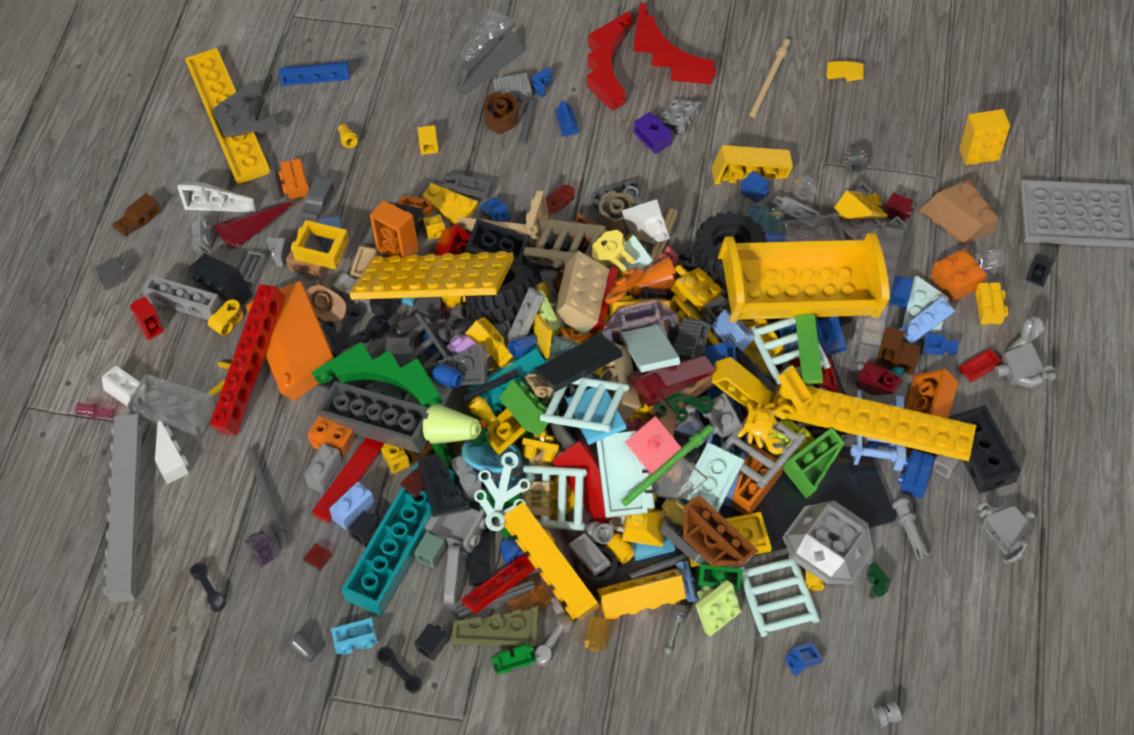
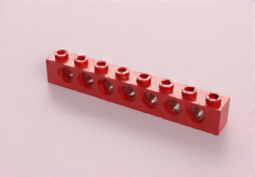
[209,284,286,436]

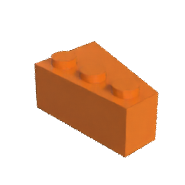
[732,443,783,515]

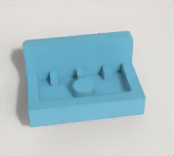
[331,618,378,655]

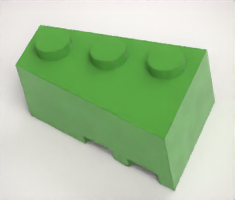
[499,379,548,436]
[783,428,844,499]

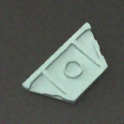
[902,276,948,333]

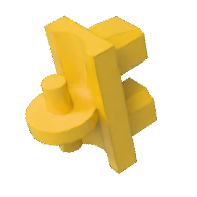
[522,429,561,464]

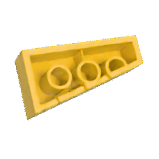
[712,145,793,185]

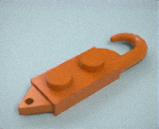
[605,266,643,304]

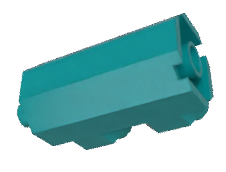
[467,345,549,417]

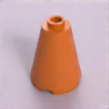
[629,257,677,298]

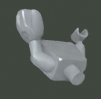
[994,316,1056,388]
[975,501,1035,563]

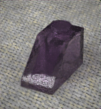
[245,530,278,568]

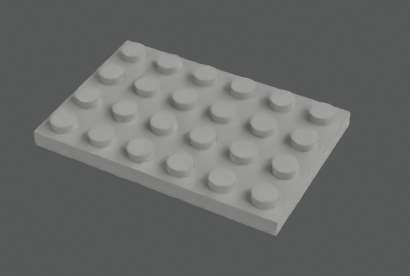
[1020,180,1134,248]

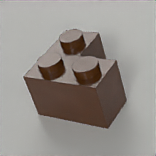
[876,327,921,375]

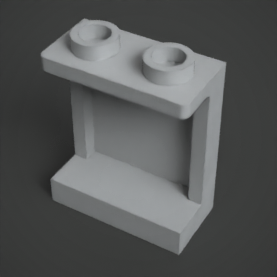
[425,509,487,552]

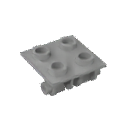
[658,99,701,133]

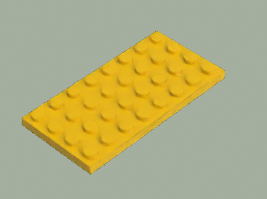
[350,251,514,300]

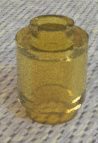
[661,497,685,527]

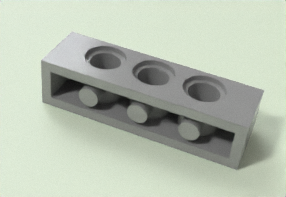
[142,275,222,320]

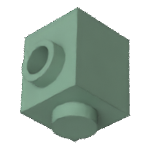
[415,532,446,569]

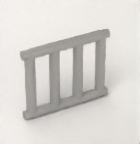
[720,407,806,489]

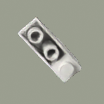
[155,420,189,484]

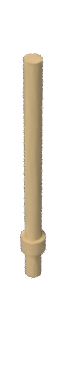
[749,39,790,118]

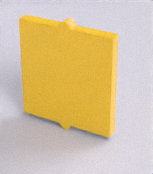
[534,314,552,359]

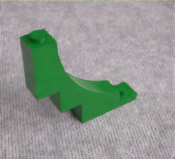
[311,342,443,408]

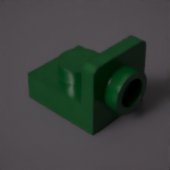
[866,562,890,599]

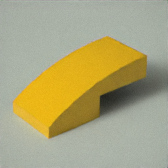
[826,61,865,82]

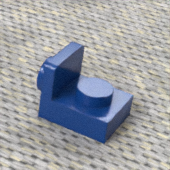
[531,67,552,98]
[480,197,510,222]
[785,642,823,676]

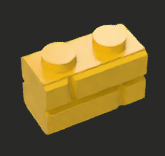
[975,283,1008,325]

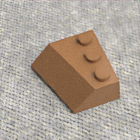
[919,180,999,245]

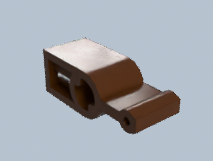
[112,193,162,237]

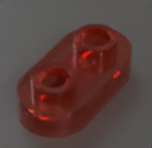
[546,185,575,214]

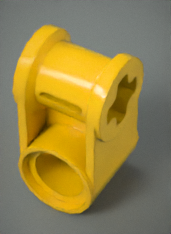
[208,300,244,336]

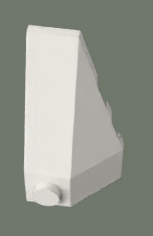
[177,181,256,212]

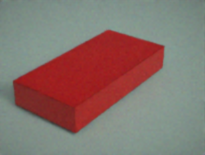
[959,349,1002,383]

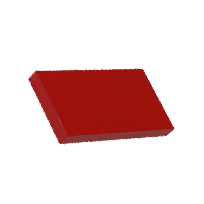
[552,439,614,523]

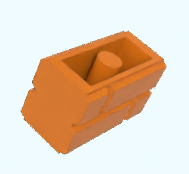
[278,158,309,200]

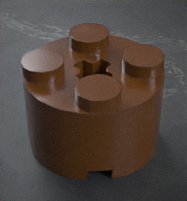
[483,92,519,134]

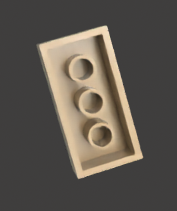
[554,251,609,334]

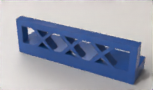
[279,61,350,86]

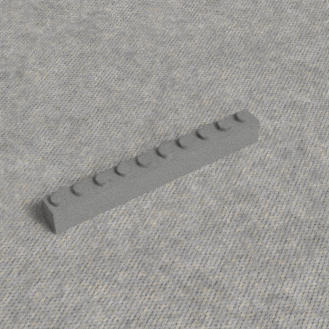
[103,414,142,603]

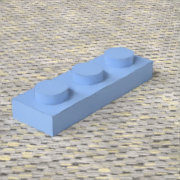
[899,297,955,344]

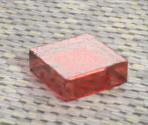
[303,543,333,571]

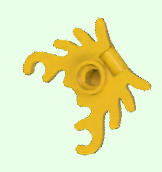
[737,402,794,454]

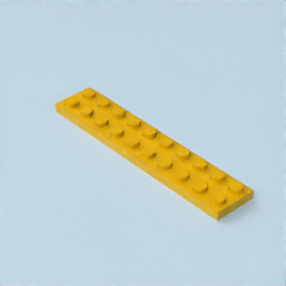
[185,48,270,185]
[771,384,976,461]

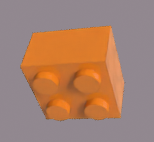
[931,248,987,303]

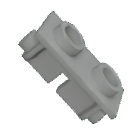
[192,214,212,253]

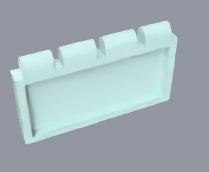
[596,431,655,518]

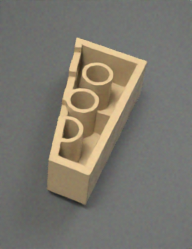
[599,343,641,422]

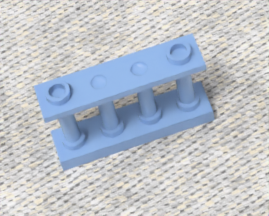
[850,390,906,471]

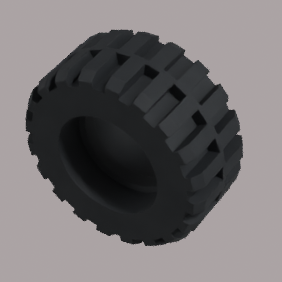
[694,211,767,284]
[464,263,537,324]

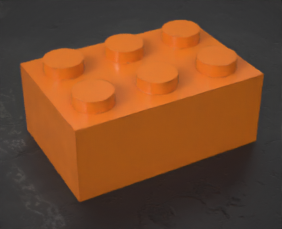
[370,200,419,257]

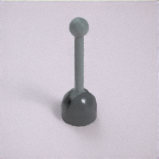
[664,605,689,655]

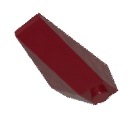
[627,356,716,407]

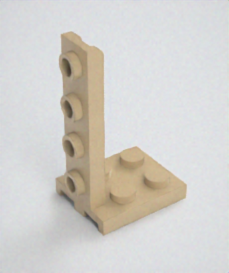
[458,191,549,248]

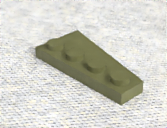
[451,606,539,649]

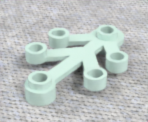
[473,452,530,531]

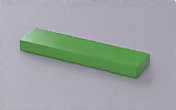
[795,314,823,384]

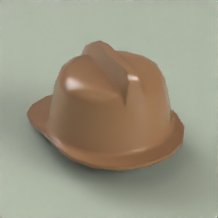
[306,285,346,323]

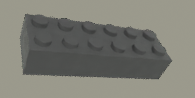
[316,381,429,454]

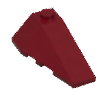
[213,202,292,248]

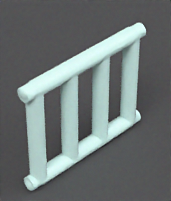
[750,318,831,385]
[540,377,630,432]
[523,465,587,530]
[738,555,820,637]

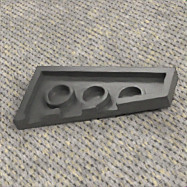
[422,344,488,386]

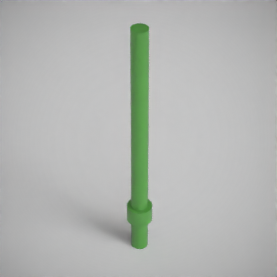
[621,425,713,507]

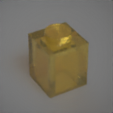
[585,616,611,652]

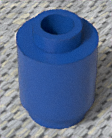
[432,363,463,388]

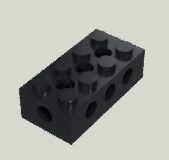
[949,405,1021,494]

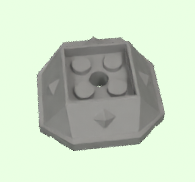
[782,501,873,585]

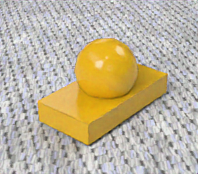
[777,365,814,410]

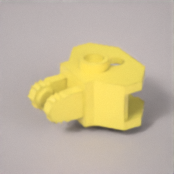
[592,230,635,272]

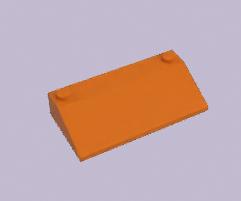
[246,281,334,401]

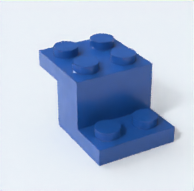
[777,316,847,356]

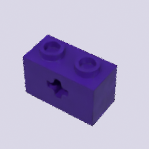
[633,112,673,154]

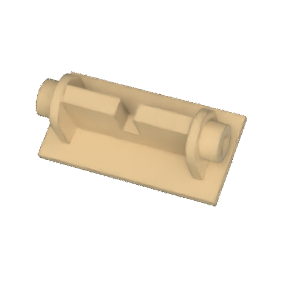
[525,373,554,404]

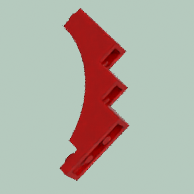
[634,3,717,84]
[587,11,632,111]

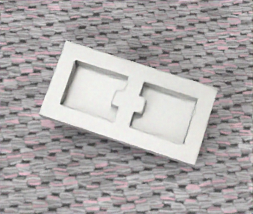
[102,366,144,409]

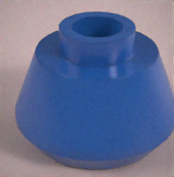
[500,537,526,563]

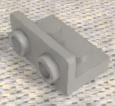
[703,393,743,439]

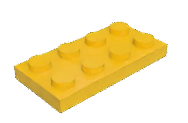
[682,512,771,567]

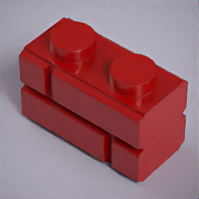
[130,297,164,340]

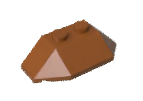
[683,494,758,567]

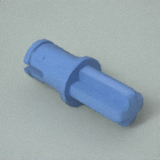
[676,560,698,603]

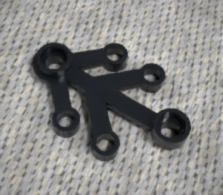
[324,306,371,358]

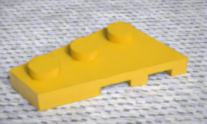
[422,183,478,225]

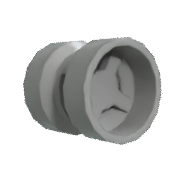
[585,521,613,544]
[872,700,902,728]

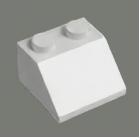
[622,199,670,244]

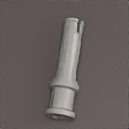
[892,498,929,560]

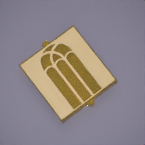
[520,481,554,516]

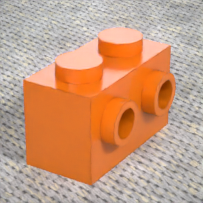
[307,416,355,458]

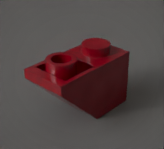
[856,361,902,395]

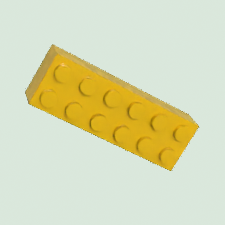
[503,502,600,621]

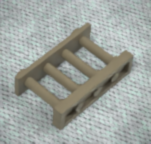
[523,218,607,269]

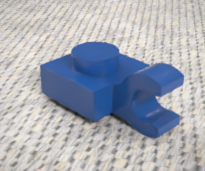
[924,333,959,355]

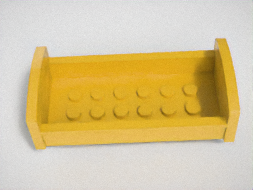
[718,233,890,322]

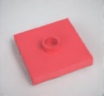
[625,416,681,474]

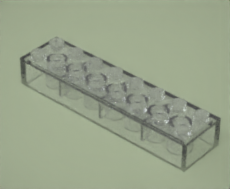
[850,222,905,365]

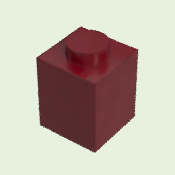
[884,192,914,223]

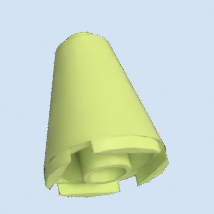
[423,404,481,444]

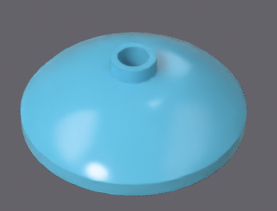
[462,440,522,474]

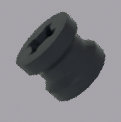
[366,315,390,339]

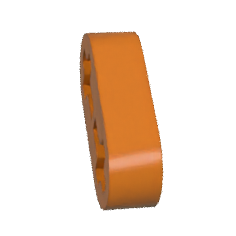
[398,196,433,217]

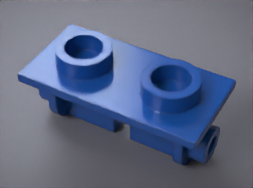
[555,101,579,137]

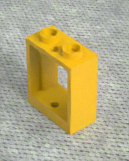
[291,220,349,270]

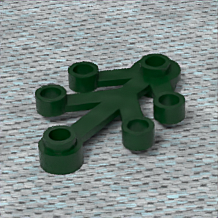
[638,383,714,422]

